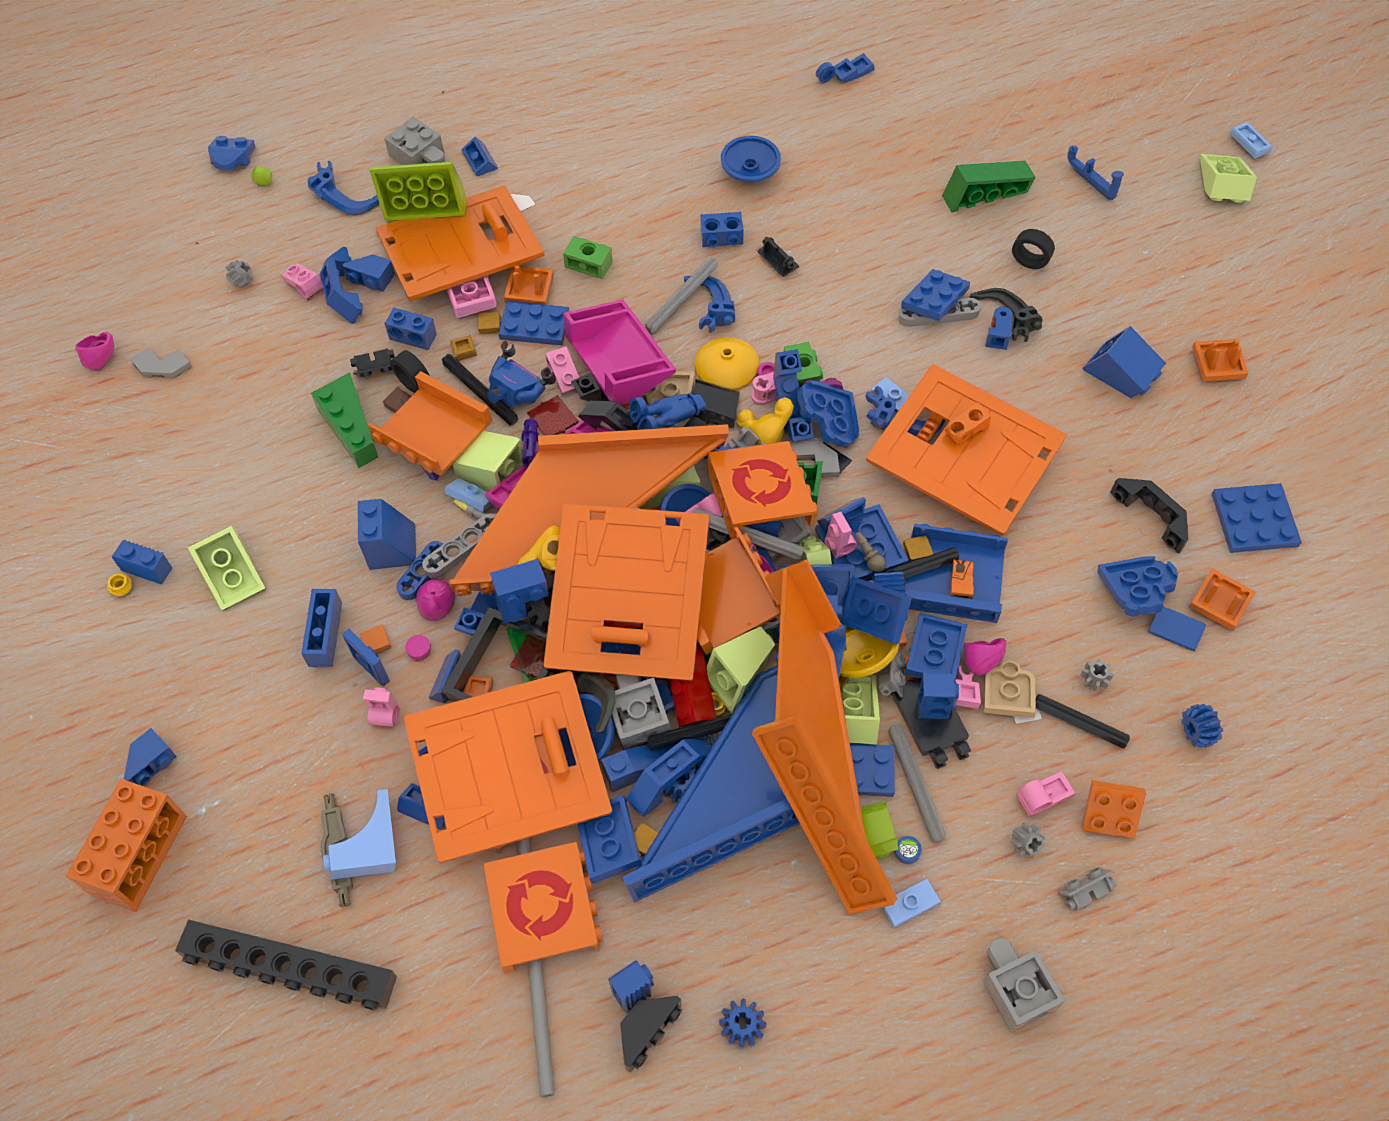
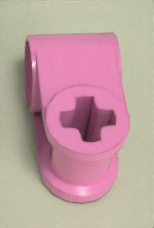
[751,372,777,405]

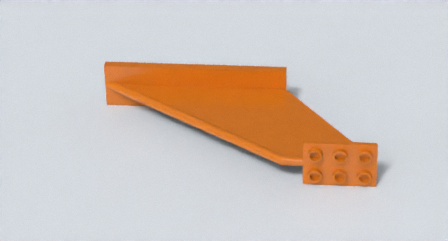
[449,425,729,596]
[751,560,898,914]

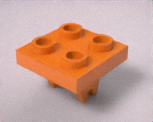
[504,265,554,305]
[1192,339,1249,382]
[1189,568,1256,631]
[1082,780,1146,839]

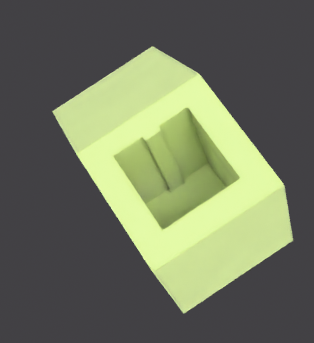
[797,536,832,565]

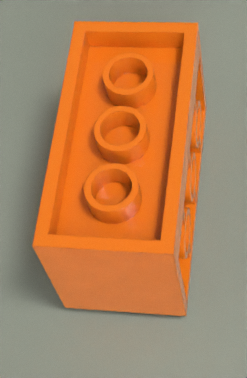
[66,779,187,912]

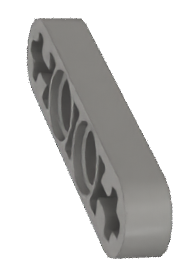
[898,298,981,327]
[422,513,496,578]

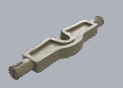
[321,793,353,907]

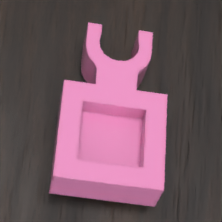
[955,666,981,709]

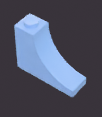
[323,789,396,880]

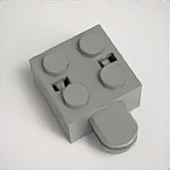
[384,117,446,165]
[612,675,671,749]
[983,939,1066,1032]

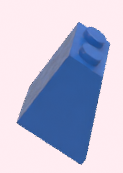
[1082,326,1166,398]
[358,499,416,570]

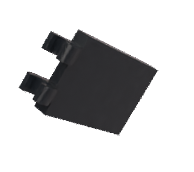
[891,678,971,769]

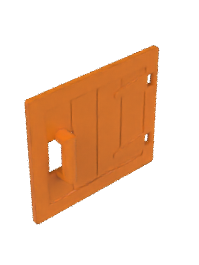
[376,186,545,301]
[866,364,1066,536]
[544,504,709,681]
[404,671,612,863]

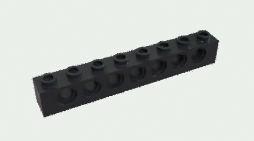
[175,920,397,1011]

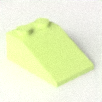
[1200,154,1257,203]
[188,526,266,611]
[841,675,880,744]

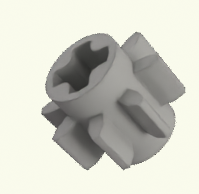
[225,260,252,287]
[1080,659,1114,691]
[1010,823,1045,857]

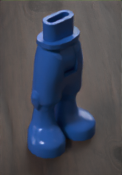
[629,393,706,430]

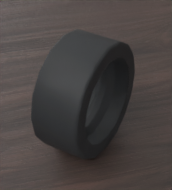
[1012,229,1055,269]
[390,350,430,393]

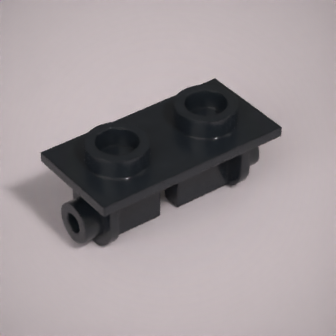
[757,237,799,277]
[350,348,395,377]

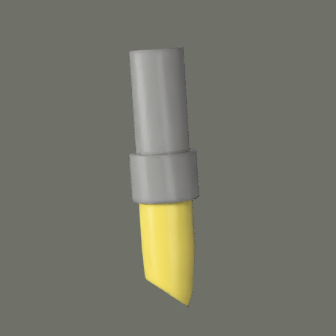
[454,499,487,519]

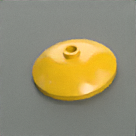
[695,337,759,391]
[840,628,899,678]

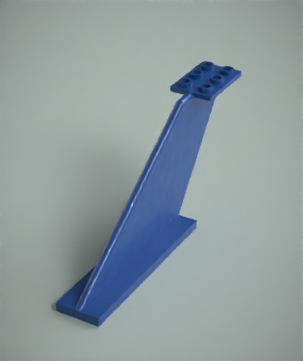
[622,624,847,903]

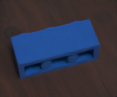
[301,589,342,667]

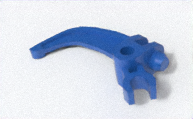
[308,161,379,214]
[684,276,735,333]
[865,386,946,436]

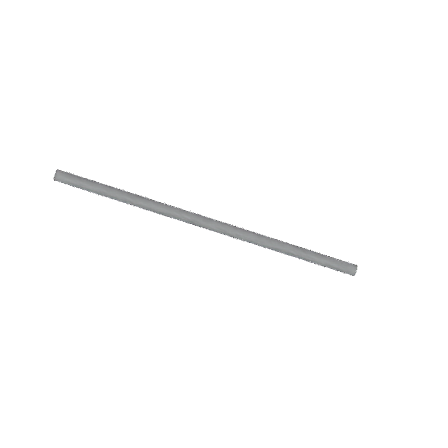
[517,838,554,1097]

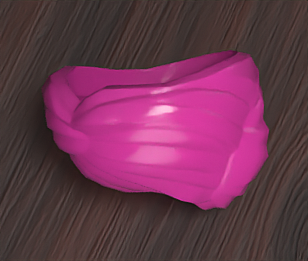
[75,332,115,370]
[416,579,455,621]
[964,638,1007,675]

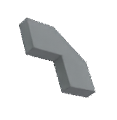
[130,348,192,378]
[790,437,840,477]

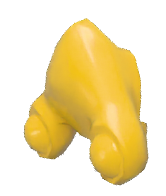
[737,397,794,445]
[517,525,560,571]

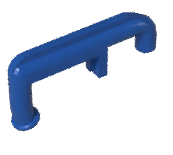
[1067,145,1124,200]

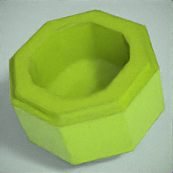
[251,166,273,186]

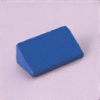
[461,136,498,176]
[817,497,866,533]
[1148,606,1206,651]
[429,649,461,703]
[397,783,445,830]

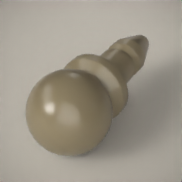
[856,532,886,573]

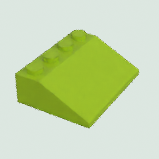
[369,162,467,221]

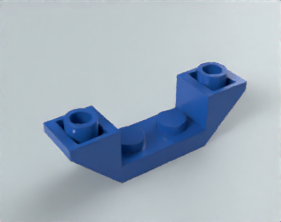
[320,247,363,323]
[773,349,814,442]
[454,591,499,636]
[626,738,712,817]

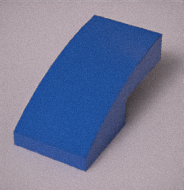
[834,53,875,82]

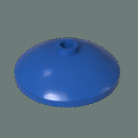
[721,136,781,183]
[659,484,723,549]
[558,694,615,767]

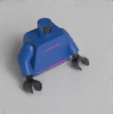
[487,341,556,407]

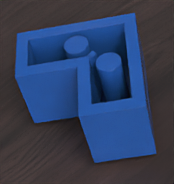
[490,559,549,624]

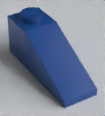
[601,744,675,792]

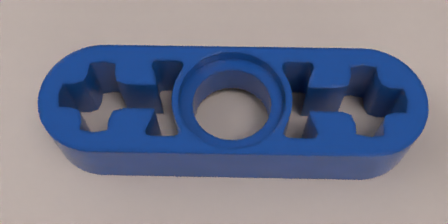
[397,541,445,600]

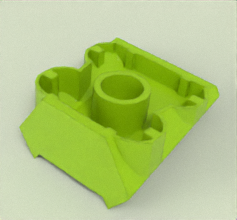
[861,801,898,859]

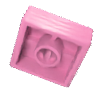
[446,276,497,318]

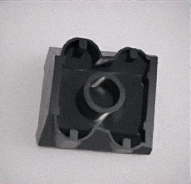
[693,379,740,428]

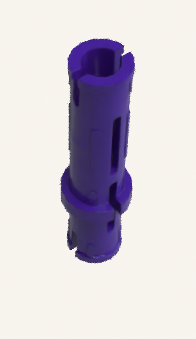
[521,418,539,468]

